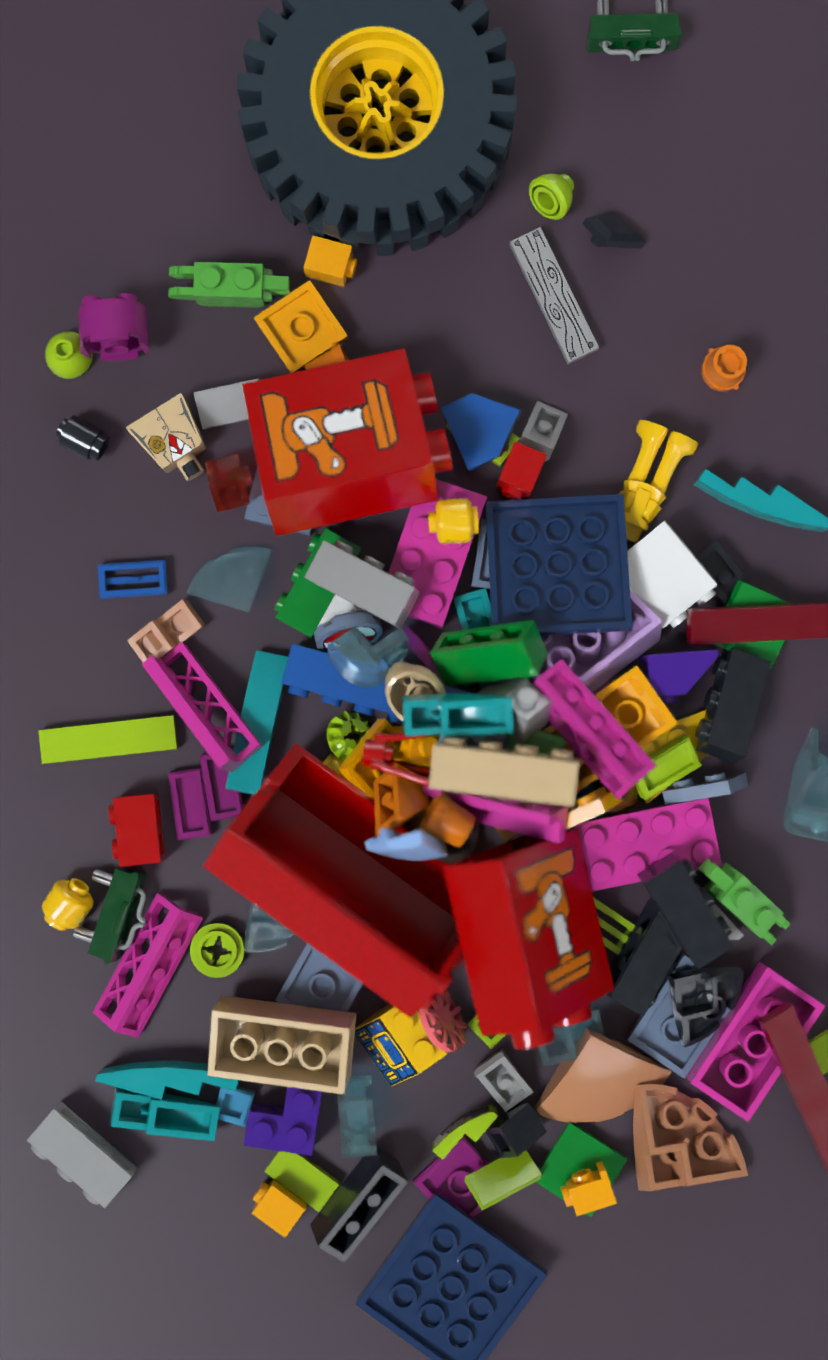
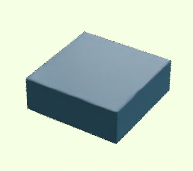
[216,1087,255,1127]

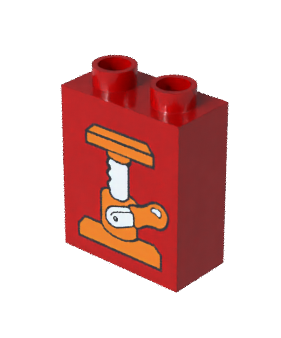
[242,348,452,536]
[443,827,614,1049]

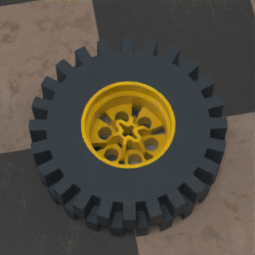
[237,0,517,256]

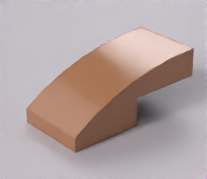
[127,599,206,662]

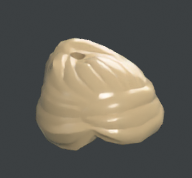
[385,661,446,722]

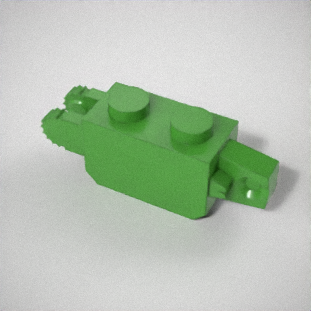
[168,262,290,308]
[698,858,790,946]

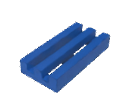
[98,560,169,599]

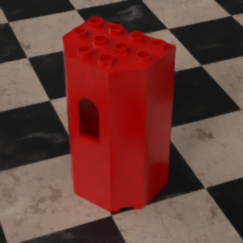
[203,743,464,1018]

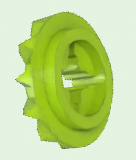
[327,711,370,760]
[190,923,245,978]

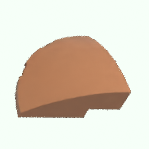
[534,1027,672,1123]
[633,1084,748,1191]

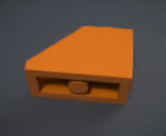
[374,763,429,836]

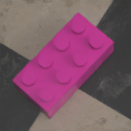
[388,479,487,629]
[570,798,722,891]
[686,961,825,1122]

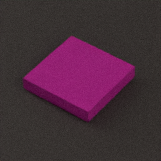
[413,1135,490,1218]

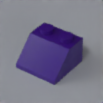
[638,650,718,703]

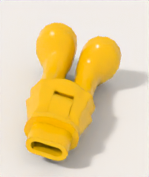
[619,420,699,543]

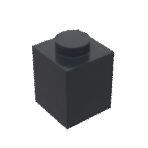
[485,1103,547,1158]

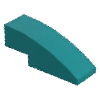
[402,694,513,737]
[110,1087,220,1141]

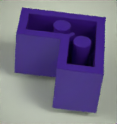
[243,1087,322,1156]

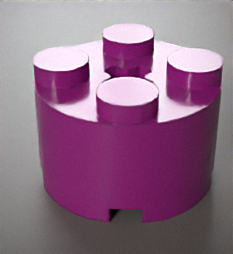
[78,293,149,361]

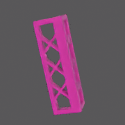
[142,642,263,772]
[533,659,656,800]
[423,785,568,843]
[92,893,203,1038]

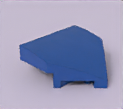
[441,393,522,470]

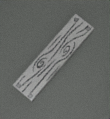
[509,227,599,365]

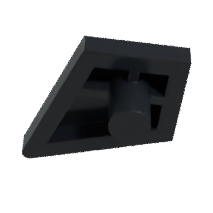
[582,212,646,248]

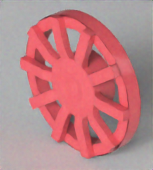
[419,991,467,1053]

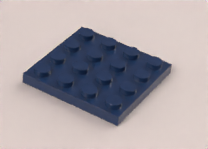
[486,494,633,636]
[355,1190,547,1360]

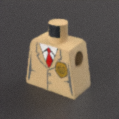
[126,393,206,481]

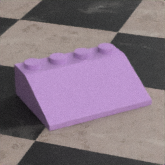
[521,589,663,693]

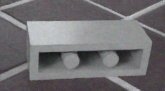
[304,540,420,629]
[27,1101,137,1208]

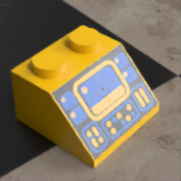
[355,1003,447,1086]

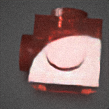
[205,454,253,512]

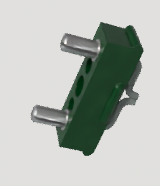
[586,0,683,61]
[73,868,146,964]

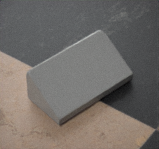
[194,379,260,430]

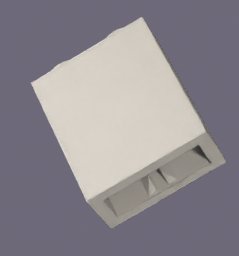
[627,520,717,628]

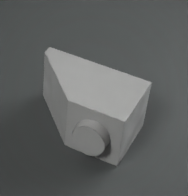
[477,678,552,744]

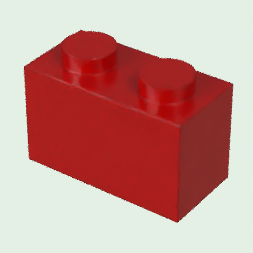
[496,441,547,500]
[109,793,166,867]

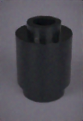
[56,415,110,461]

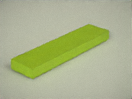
[38,715,179,764]

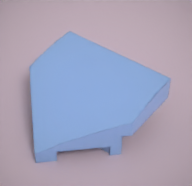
[365,828,448,861]

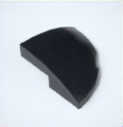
[668,967,743,1047]

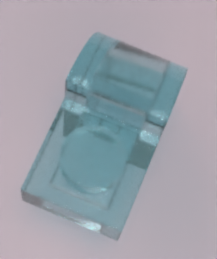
[328,626,409,687]
[537,1006,604,1066]
[338,1074,377,1158]

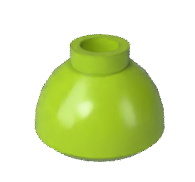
[529,173,574,220]
[45,331,93,379]

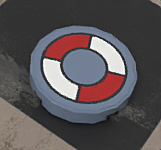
[314,612,383,654]

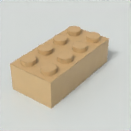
[429,736,581,807]
[208,995,356,1094]

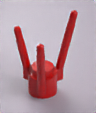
[362,732,431,785]

